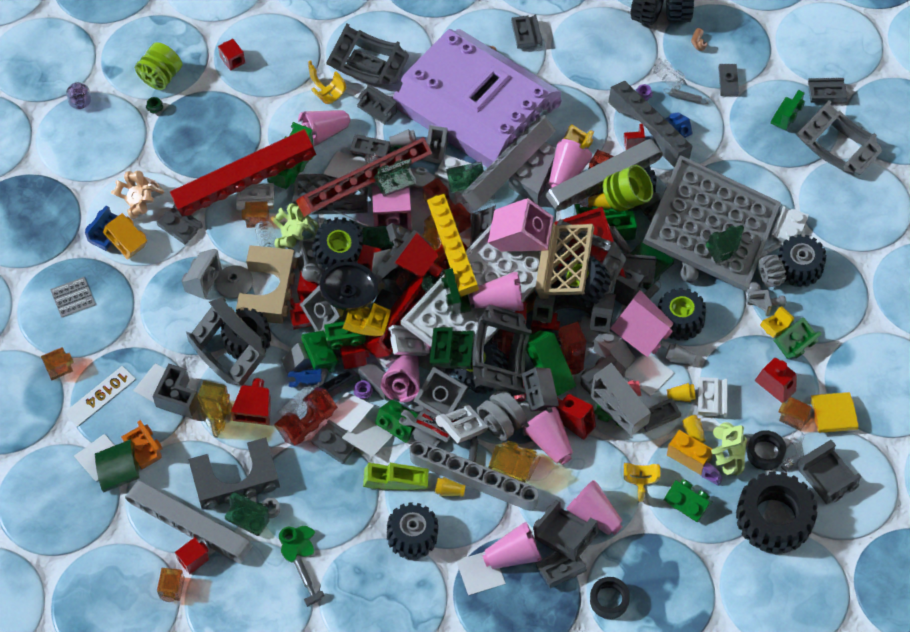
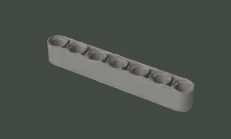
[462,115,555,210]
[546,139,663,211]
[409,441,538,510]
[125,481,253,564]

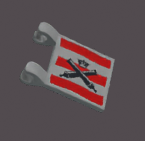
[399,398,458,442]

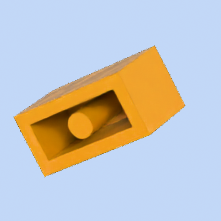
[103,213,147,260]
[667,430,713,475]

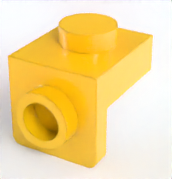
[563,124,594,149]
[760,306,794,338]

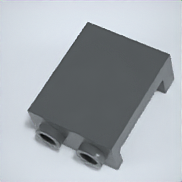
[796,440,862,504]
[533,500,599,561]

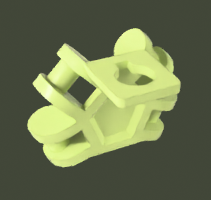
[270,203,319,249]
[711,422,747,475]

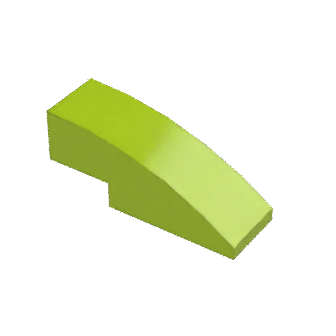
[363,462,429,490]

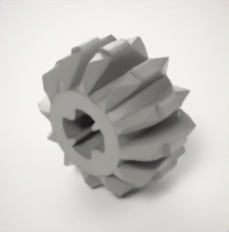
[758,255,786,287]

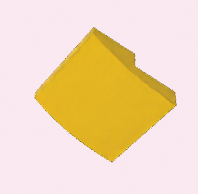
[343,303,391,336]
[810,392,858,433]

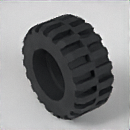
[736,471,818,554]

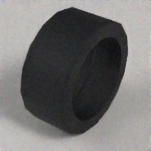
[747,430,786,470]
[590,577,630,619]

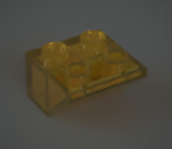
[197,380,232,438]
[488,440,541,483]

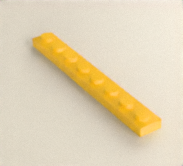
[427,194,479,297]

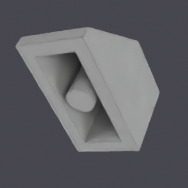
[593,329,636,370]

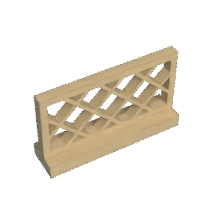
[535,222,594,299]

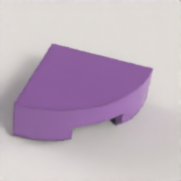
[701,462,722,485]

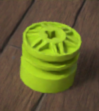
[134,42,183,90]
[603,165,653,212]

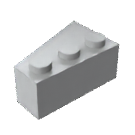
[509,142,556,205]
[591,362,651,436]

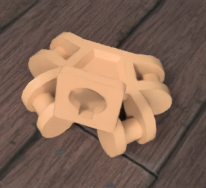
[111,171,164,219]

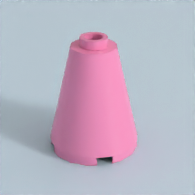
[298,110,350,147]
[549,139,592,188]
[469,272,524,311]
[381,355,420,403]
[523,407,573,465]
[566,480,623,535]
[482,522,542,569]

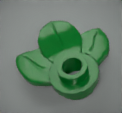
[279,526,315,563]

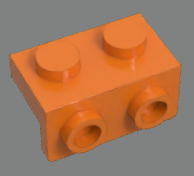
[121,420,163,470]

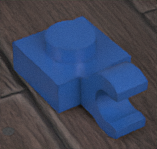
[288,369,322,388]

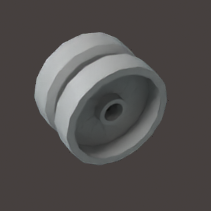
[477,390,527,441]

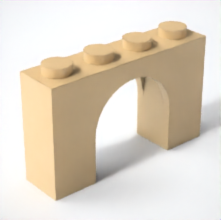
[236,245,298,324]

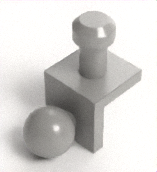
[747,282,787,316]

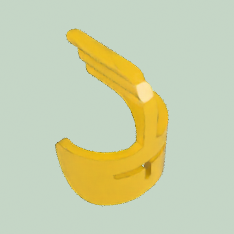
[308,60,346,104]
[624,462,660,502]

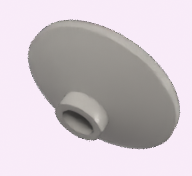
[402,167,438,188]
[215,265,253,299]

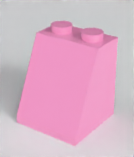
[372,183,412,233]
[488,198,554,252]
[610,290,673,357]

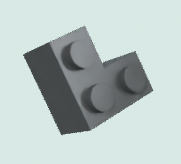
[153,363,200,419]

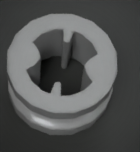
[261,498,280,518]

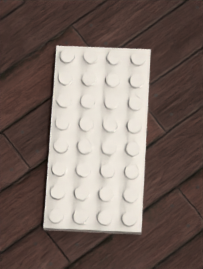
[401,225,541,370]

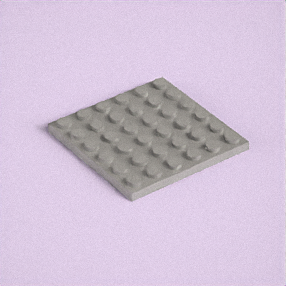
[642,155,781,291]

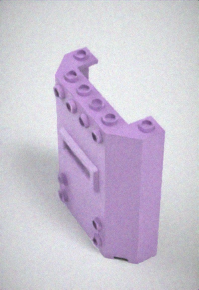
[393,29,562,168]

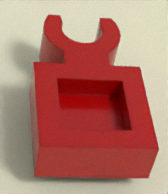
[290,296,312,330]

